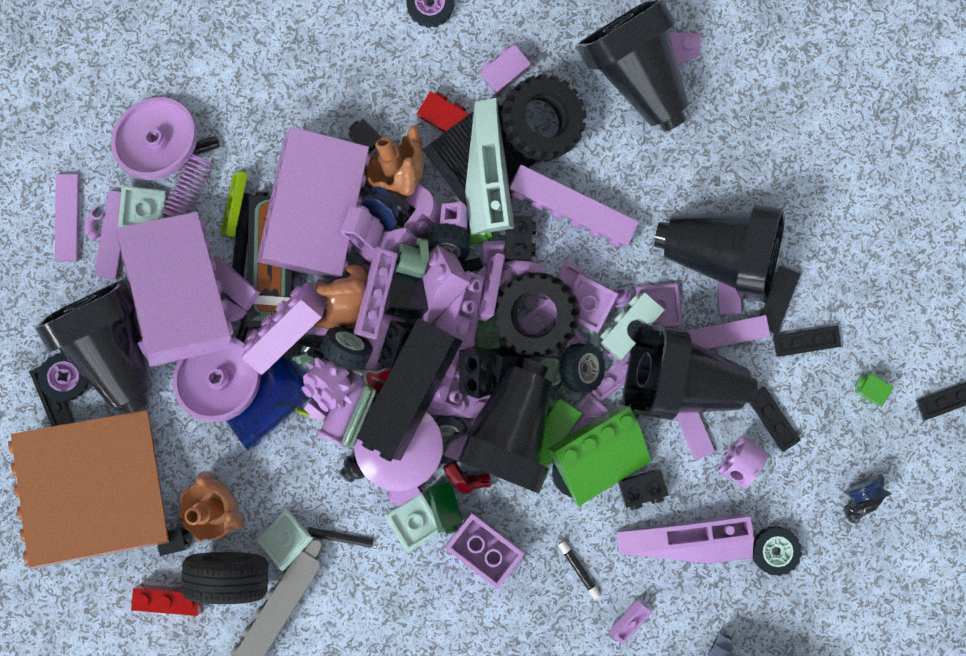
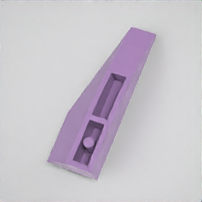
[432,271,484,409]
[616,514,754,564]

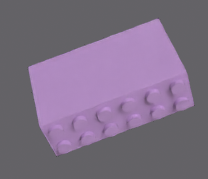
[257,126,371,280]
[117,212,233,367]

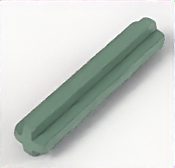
[342,385,377,447]

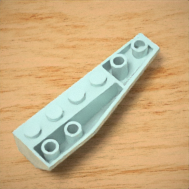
[465,98,514,235]

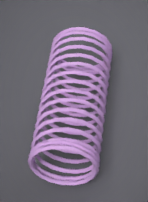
[161,154,214,217]

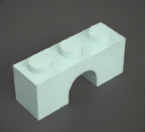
[599,292,664,360]

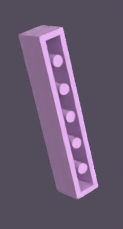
[509,165,639,248]

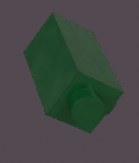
[476,314,500,349]
[426,481,463,534]

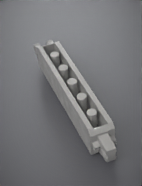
[229,537,324,656]

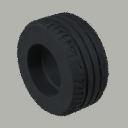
[181,552,269,604]

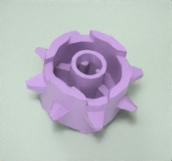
[302,357,355,412]

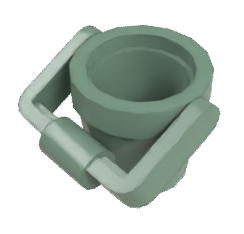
[292,338,322,372]

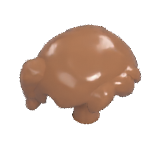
[365,126,424,196]
[314,264,369,331]
[179,471,245,542]

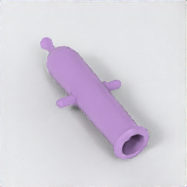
[316,314,406,447]

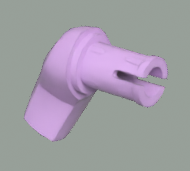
[498,260,545,292]

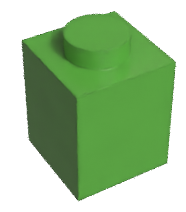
[855,374,894,406]

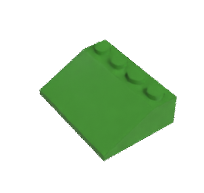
[547,405,652,506]

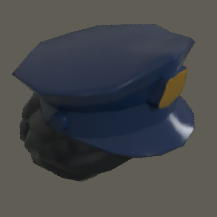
[360,186,413,231]
[843,473,892,523]

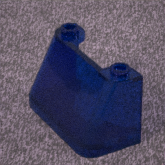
[226,356,312,451]

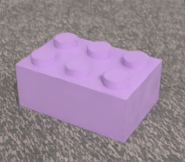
[445,511,525,589]

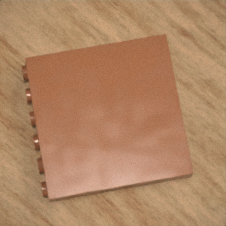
[8,410,169,569]

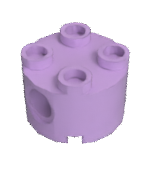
[717,435,768,488]

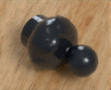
[340,455,365,483]

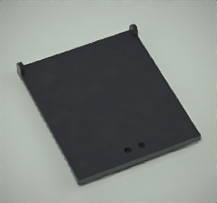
[422,96,536,207]

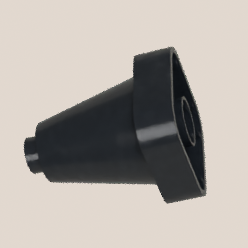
[575,0,689,132]
[654,203,785,303]
[35,280,152,414]
[623,325,758,420]
[445,358,552,494]

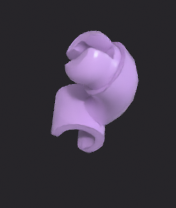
[84,207,105,241]

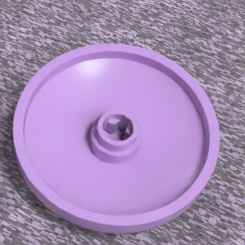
[111,97,198,180]
[173,337,261,423]
[354,412,443,491]

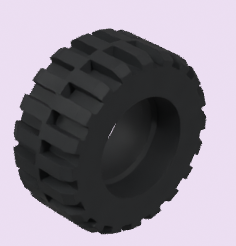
[499,74,587,163]
[493,272,580,357]

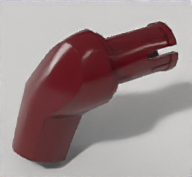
[443,460,491,494]

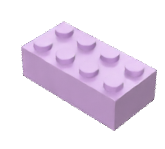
[241,282,326,375]

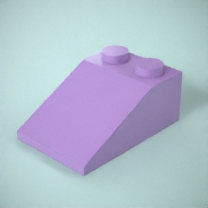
[420,245,470,324]

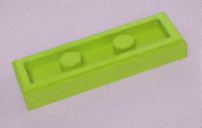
[220,171,248,237]

